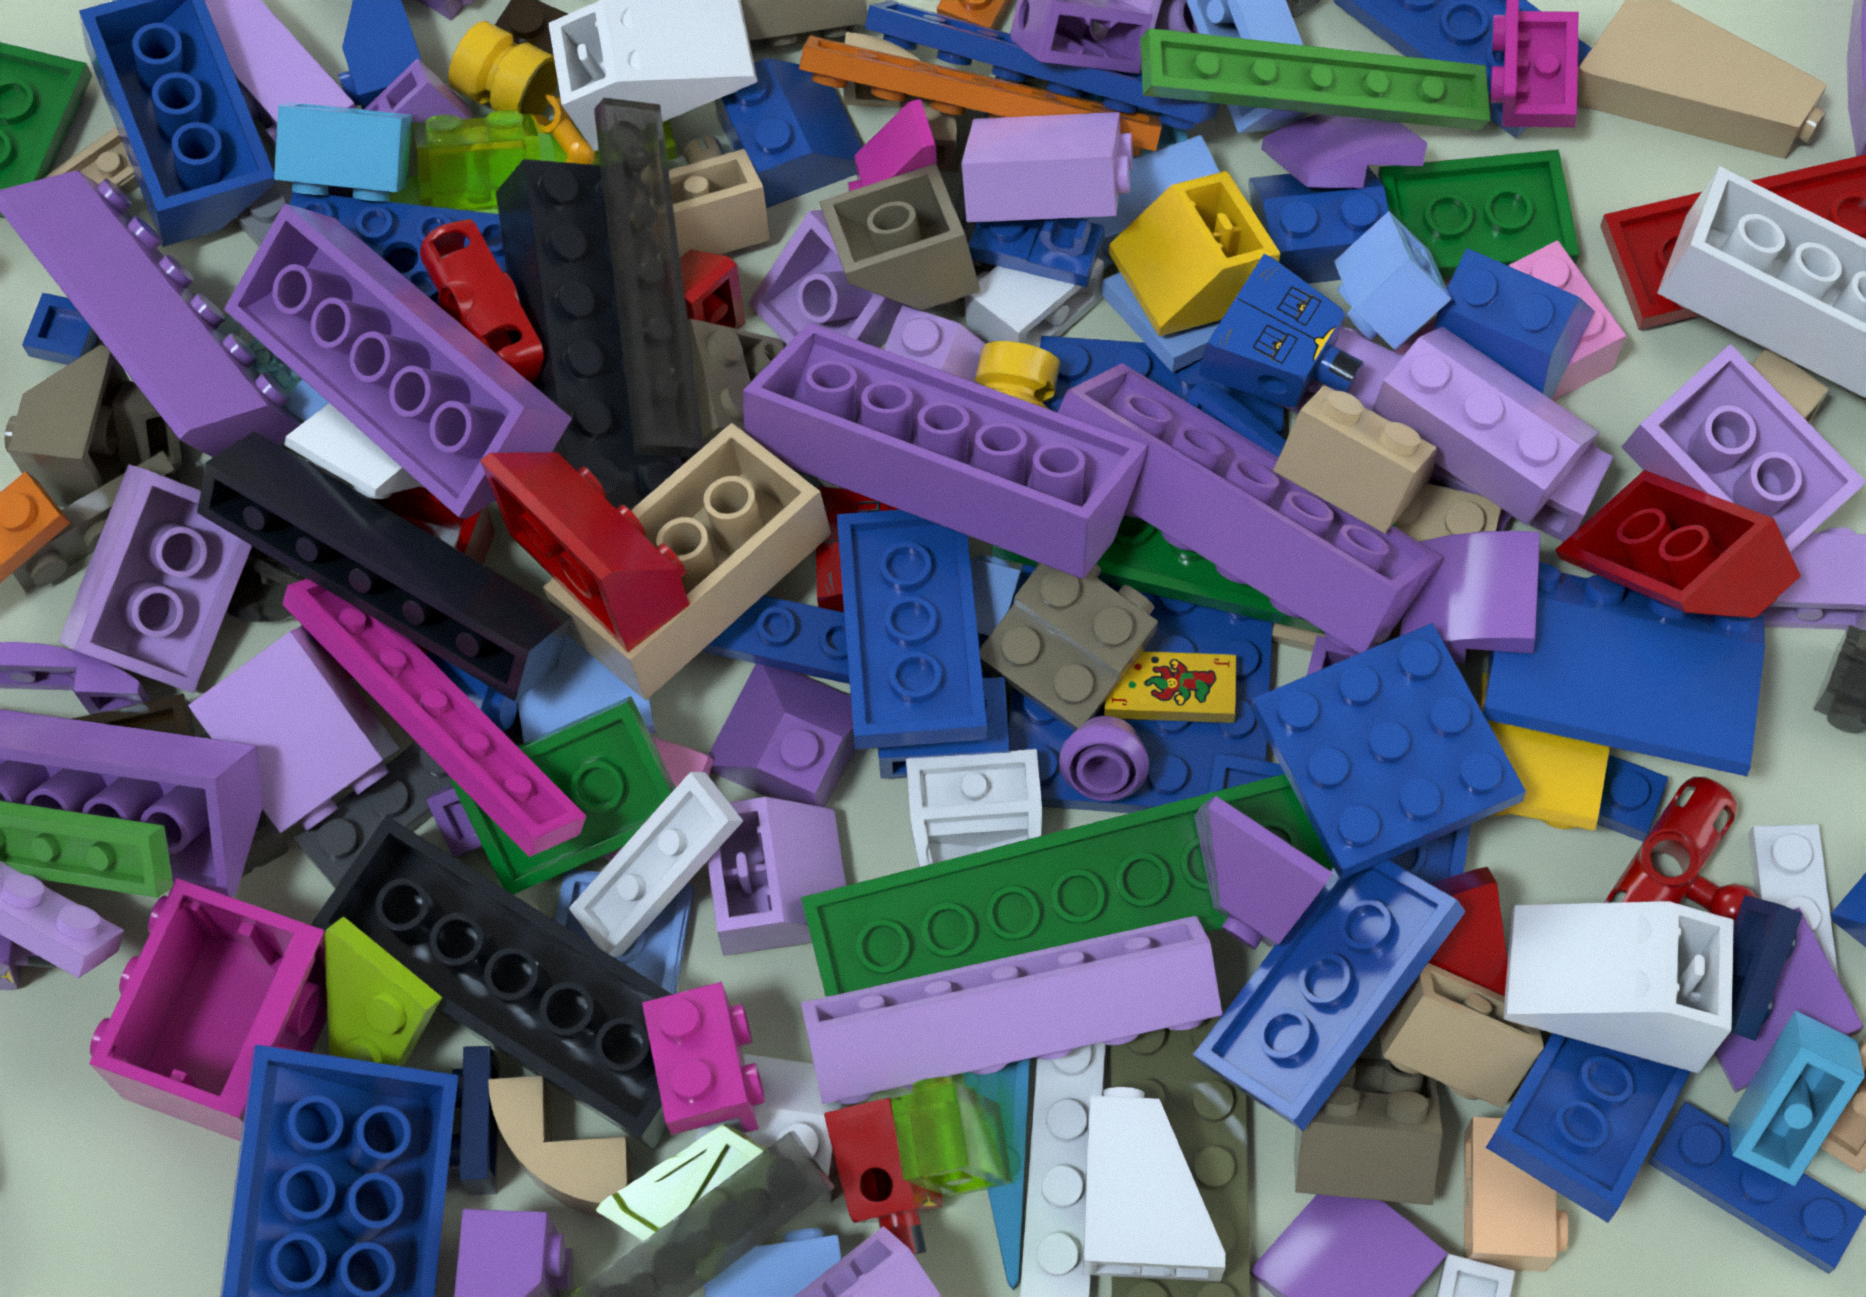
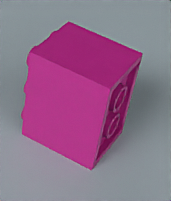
[89,878,328,1141]

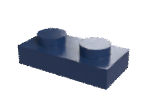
[1730,895,1803,1041]
[449,1046,500,1195]

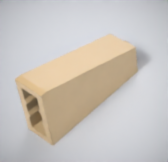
[1577,0,1828,159]

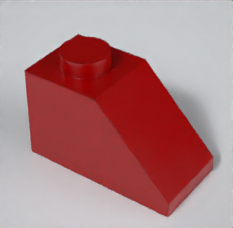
[654,249,746,333]

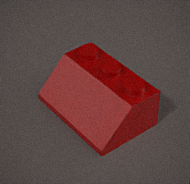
[480,452,690,652]
[1555,470,1801,618]

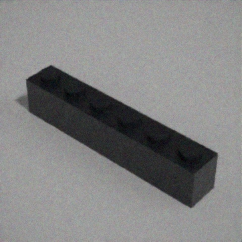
[197,431,572,701]

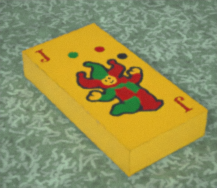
[1104,651,1236,723]

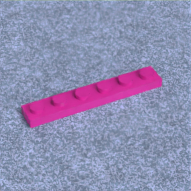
[282,579,586,857]

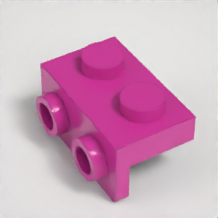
[1491,0,1579,128]
[642,982,766,1135]

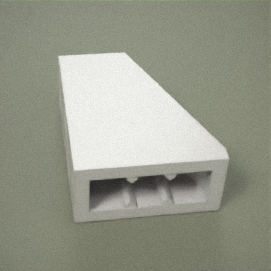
[1082,1087,1226,1282]

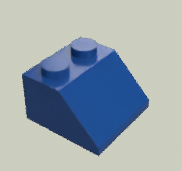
[715,58,862,209]
[1248,165,1389,284]
[1434,248,1595,399]

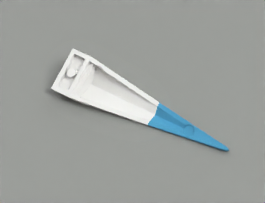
[906,749,1042,1291]

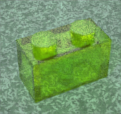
[411,110,540,211]
[890,1077,1013,1198]

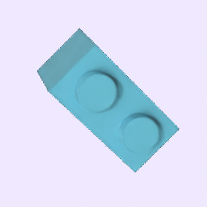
[274,102,412,201]
[1728,1010,1865,1186]

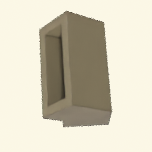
[112,380,183,470]

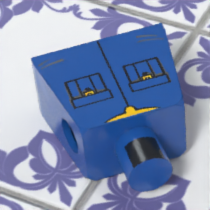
[1199,254,1364,408]

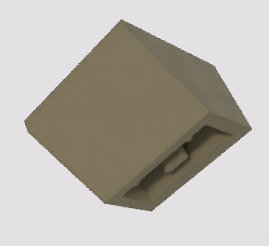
[663,318,784,465]
[1294,1058,1443,1205]

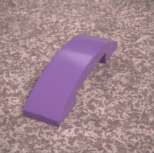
[0,642,152,714]

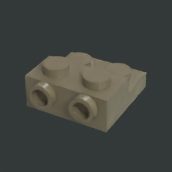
[979,563,1158,731]

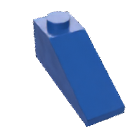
[338,0,422,109]

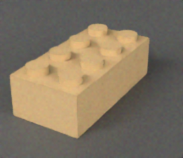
[543,423,831,701]

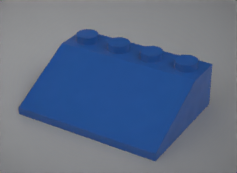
[1482,562,1765,777]
[220,1045,458,1297]

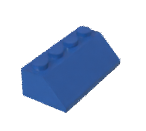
[79,0,276,247]

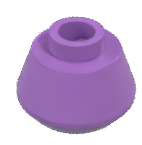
[1059,716,1149,801]

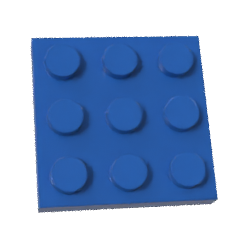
[1251,623,1526,880]

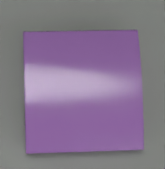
[1261,114,1427,188]
[1400,531,1540,663]
[1714,907,1864,1093]
[1250,1194,1448,1297]

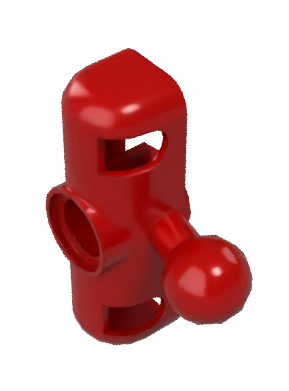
[420,219,544,383]
[1604,776,1758,925]

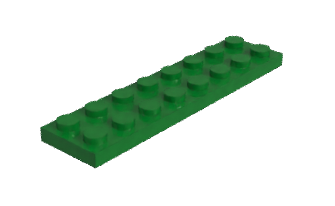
[801,774,1333,997]

